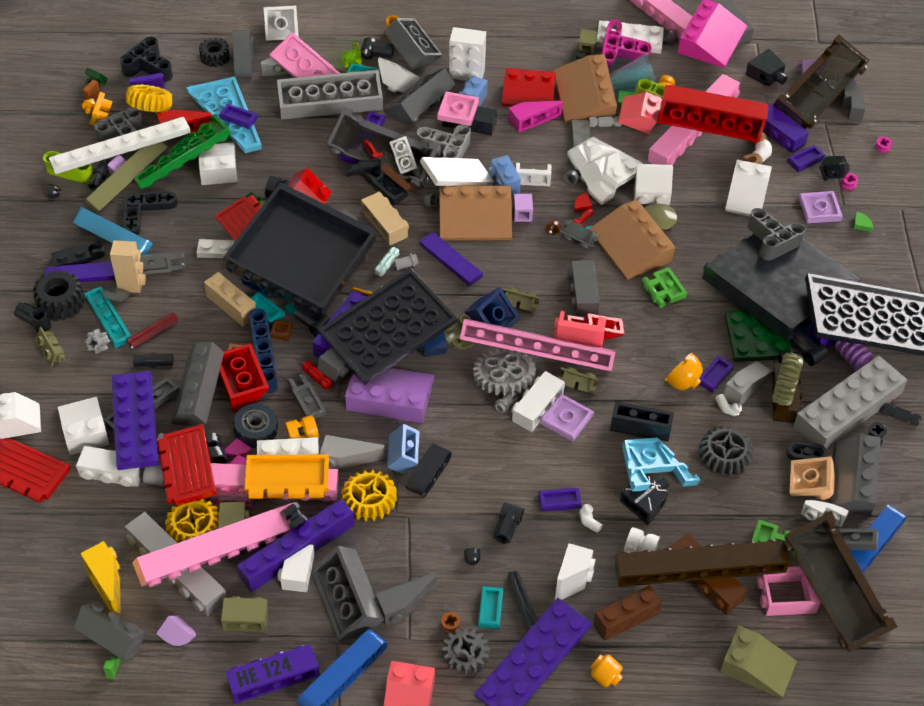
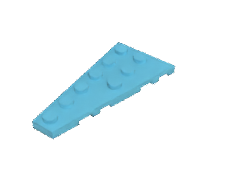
[186,76,262,153]

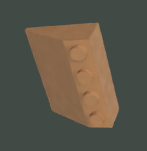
[554,54,617,123]
[439,186,512,240]
[590,200,676,280]

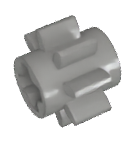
[84,329,110,354]

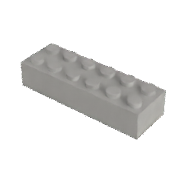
[277,70,383,120]
[794,356,907,449]

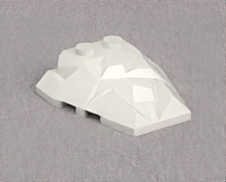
[567,137,643,205]

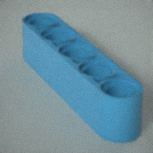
[72,207,153,255]

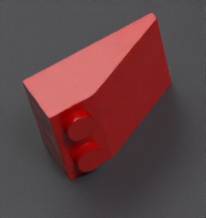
[288,167,332,204]

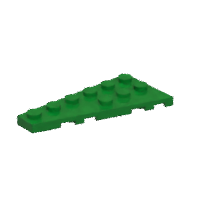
[134,114,232,189]

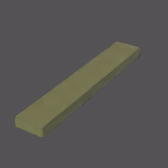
[85,142,167,213]

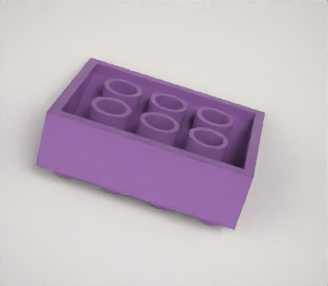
[345,368,435,423]

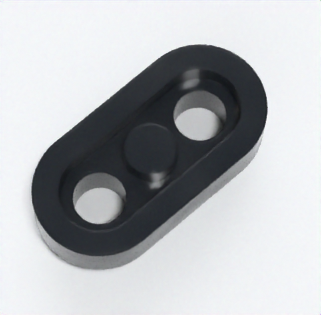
[786,441,828,460]

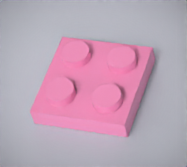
[437,92,479,126]

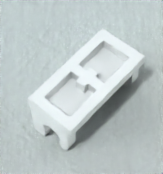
[516,163,551,186]

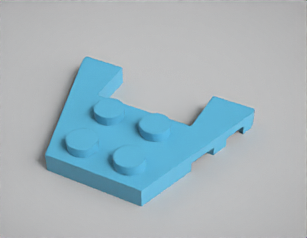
[622,438,700,491]

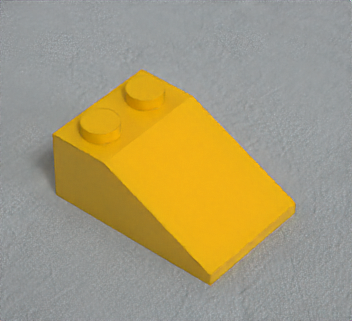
[81,541,121,615]

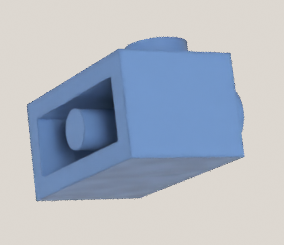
[459,76,488,106]
[489,155,521,196]
[387,424,419,475]

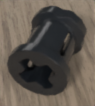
[867,422,887,446]

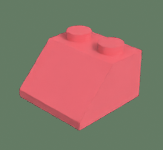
[618,92,662,134]
[384,661,435,706]

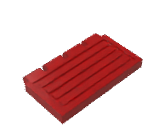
[215,195,262,242]
[157,424,217,506]
[0,438,71,503]

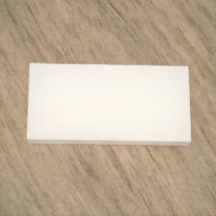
[420,157,494,186]

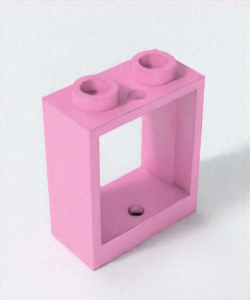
[756,566,820,616]

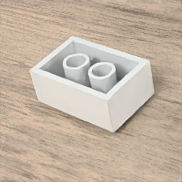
[449,27,486,81]

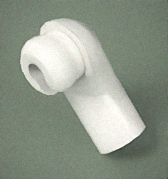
[579,504,603,533]

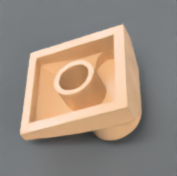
[790,457,835,500]

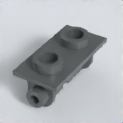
[559,220,599,249]

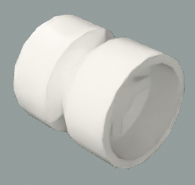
[624,527,660,553]

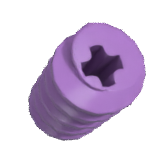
[835,341,875,372]

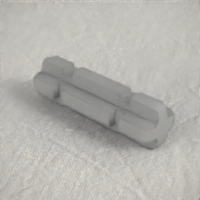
[589,116,622,127]

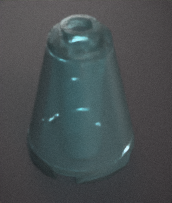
[610,54,656,90]

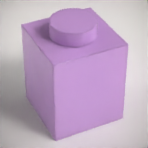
[513,194,533,222]

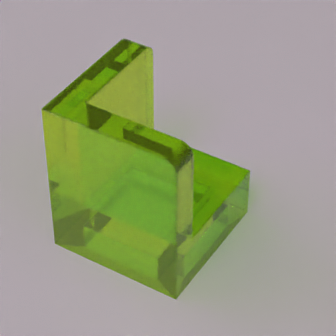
[340,40,361,68]

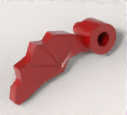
[362,140,383,159]
[573,209,595,228]

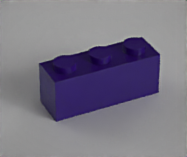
[763,104,809,153]

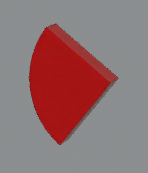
[574,193,592,212]

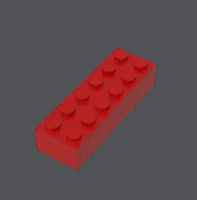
[657,84,769,143]

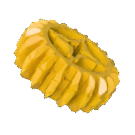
[126,84,172,113]
[342,469,397,522]
[165,499,219,543]

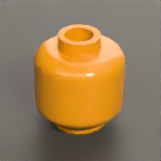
[589,654,623,687]

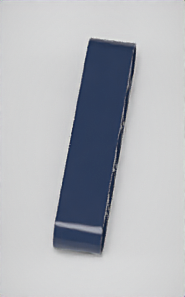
[249,309,278,393]

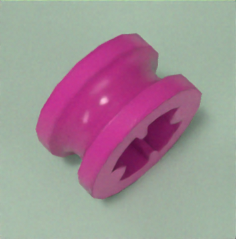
[875,137,892,153]
[841,173,858,190]

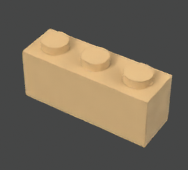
[361,191,409,246]
[110,241,146,293]
[204,272,256,327]

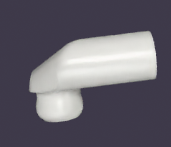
[715,394,742,416]

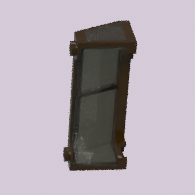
[773,34,869,129]
[783,511,898,653]

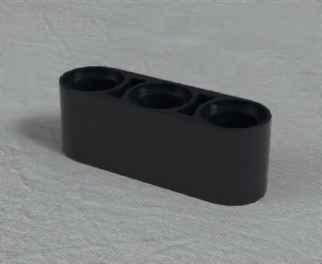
[405,443,452,497]

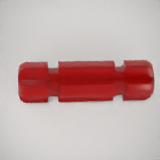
[302,360,333,390]

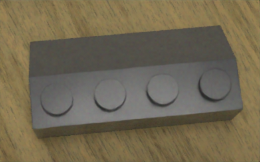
[383,68,456,124]
[171,342,224,424]
[830,434,881,517]
[311,546,384,641]

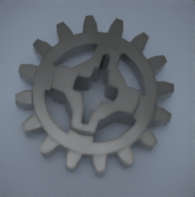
[442,627,490,675]

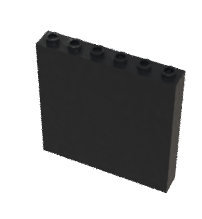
[223,182,377,318]
[702,219,861,342]

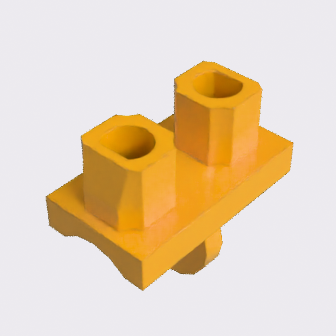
[82,92,112,126]

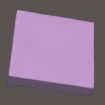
[798,191,843,223]
[540,394,594,442]

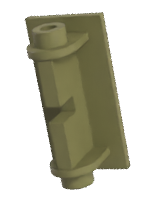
[502,287,540,313]
[35,327,66,367]
[559,367,599,394]

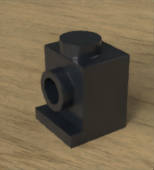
[819,156,850,181]

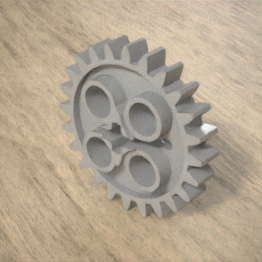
[473,349,536,396]

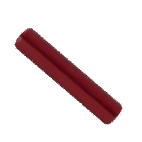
[127,313,178,349]

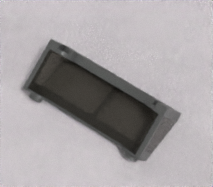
[327,107,443,187]

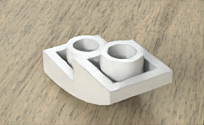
[390,136,417,174]
[801,500,849,527]

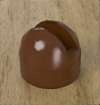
[545,219,561,235]

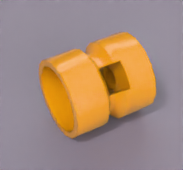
[285,415,319,440]

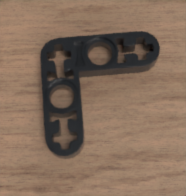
[123,192,178,235]

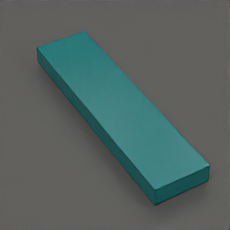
[84,287,132,348]

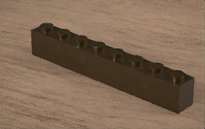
[614,540,790,587]

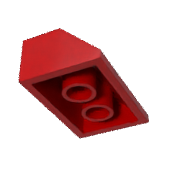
[502,68,556,107]
[219,343,269,412]

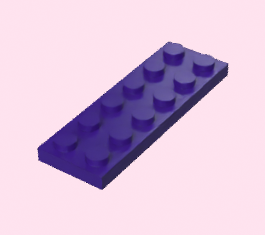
[112,371,159,470]
[474,598,592,706]

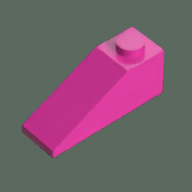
[508,101,563,133]

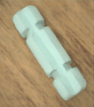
[374,247,400,277]

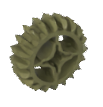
[772,353,803,406]

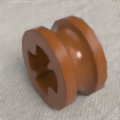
[441,612,460,634]

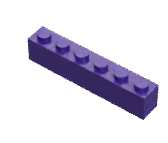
[237,499,354,592]

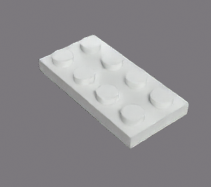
[596,20,664,54]

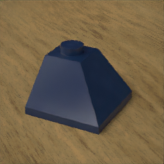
[464,287,520,328]

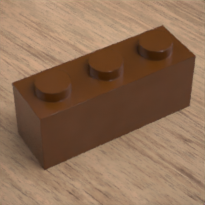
[593,585,662,641]

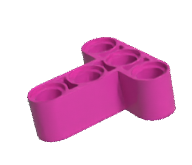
[600,19,652,69]

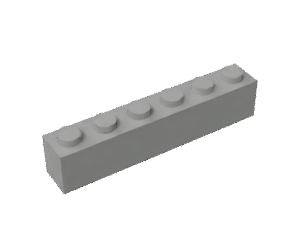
[125,512,227,616]

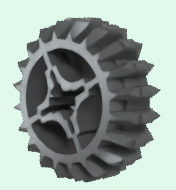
[699,425,753,477]

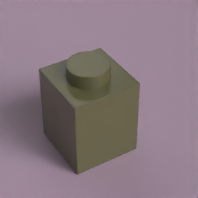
[578,29,598,55]

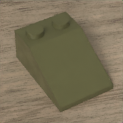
[720,625,797,699]

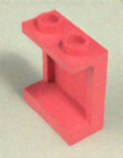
[553,311,606,348]

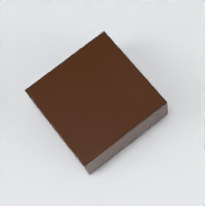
[270,320,293,341]

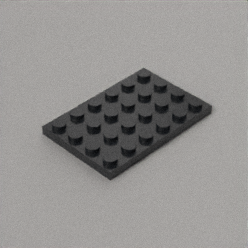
[318,268,458,385]

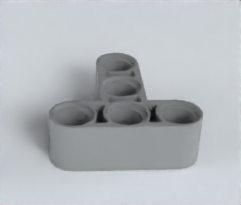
[417,124,471,159]

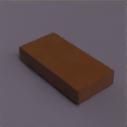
[381,164,415,192]

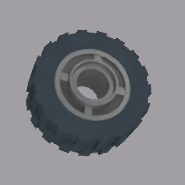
[233,403,278,448]

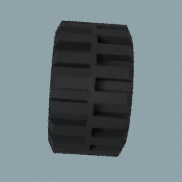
[33,270,84,321]

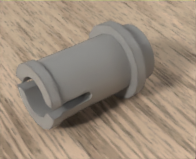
[394,253,418,271]
[495,392,518,414]

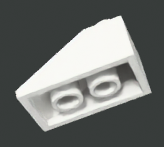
[199,142,237,185]
[725,160,772,216]
[58,397,110,455]

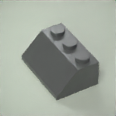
[385,18,442,69]

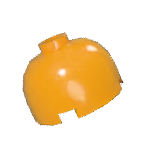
[665,353,703,391]

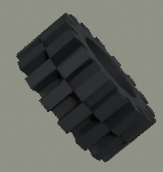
[199,37,230,67]

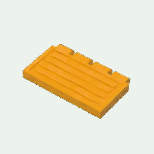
[245,454,329,499]

